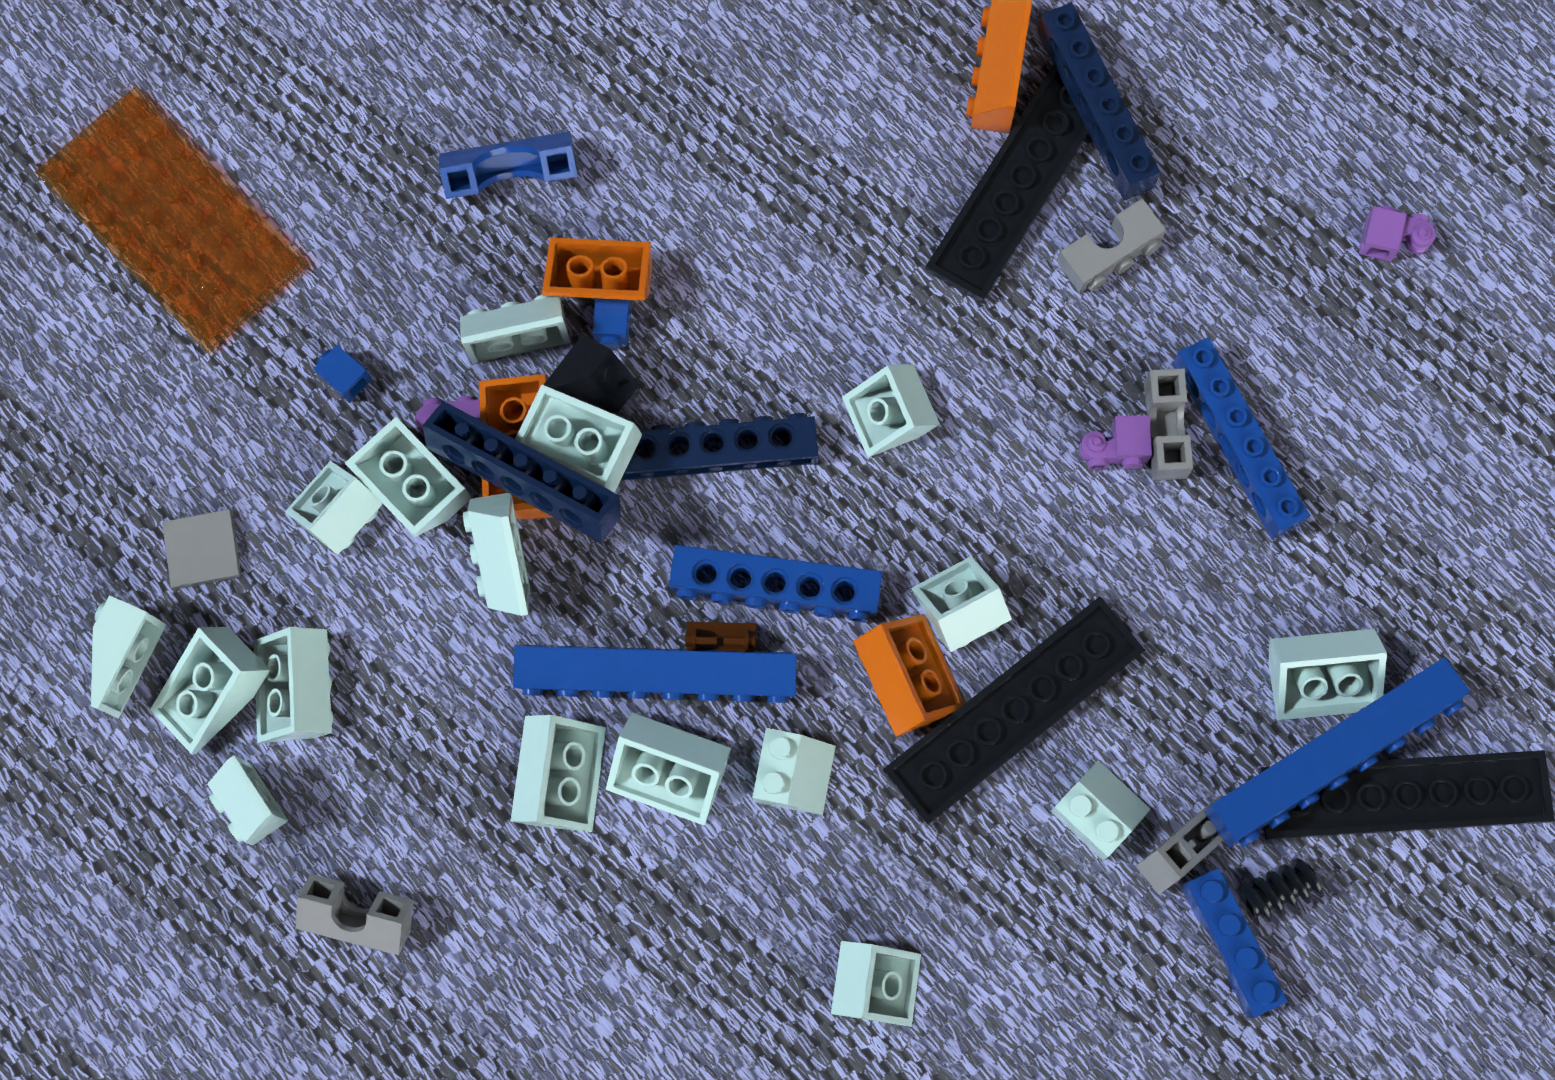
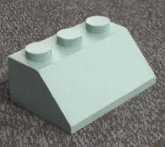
[460,295,571,364]
[345,417,472,537]
[463,493,530,616]
[253,627,333,743]
[1268,629,1387,720]
[606,712,731,826]
[511,715,606,832]

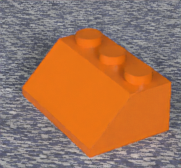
[542,237,653,301]
[853,614,965,737]

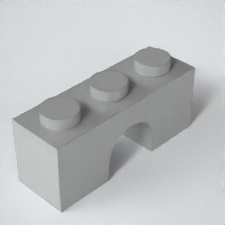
[1057,198,1166,293]
[1144,368,1193,481]
[295,874,414,955]

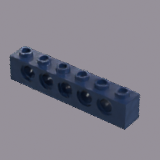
[1037,2,1161,201]
[423,401,621,543]
[620,413,818,481]

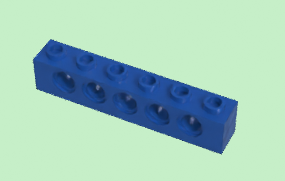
[1173,337,1310,539]
[669,545,882,623]

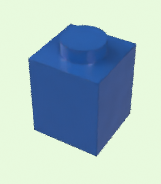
[592,298,632,349]
[314,345,372,403]

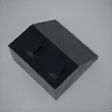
[544,334,640,413]

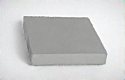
[162,509,242,590]

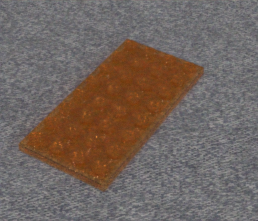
[35,86,309,354]

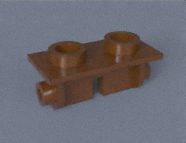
[685,621,757,652]

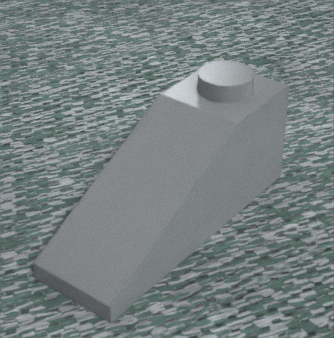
[1135,796,1224,894]

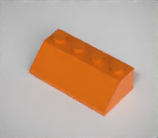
[966,0,1032,134]
[479,374,552,520]

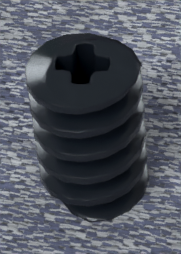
[1240,858,1324,927]

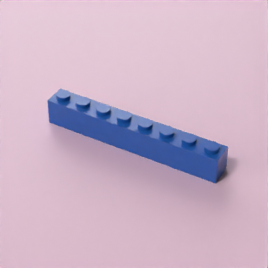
[513,645,797,703]
[1205,657,1471,848]

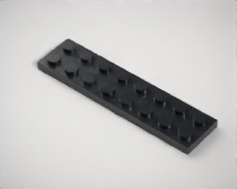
[925,64,1117,304]
[882,596,1145,826]
[1258,750,1555,840]

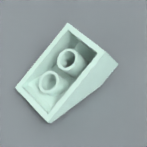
[515,385,642,493]
[91,595,166,719]
[150,627,270,754]

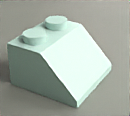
[842,364,940,457]
[285,461,383,555]
[911,556,1012,652]
[752,728,836,815]
[207,755,288,845]
[1051,760,1150,860]
[831,941,921,1027]

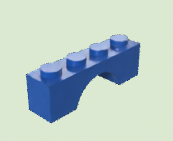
[439,131,578,199]
[1180,867,1288,1018]

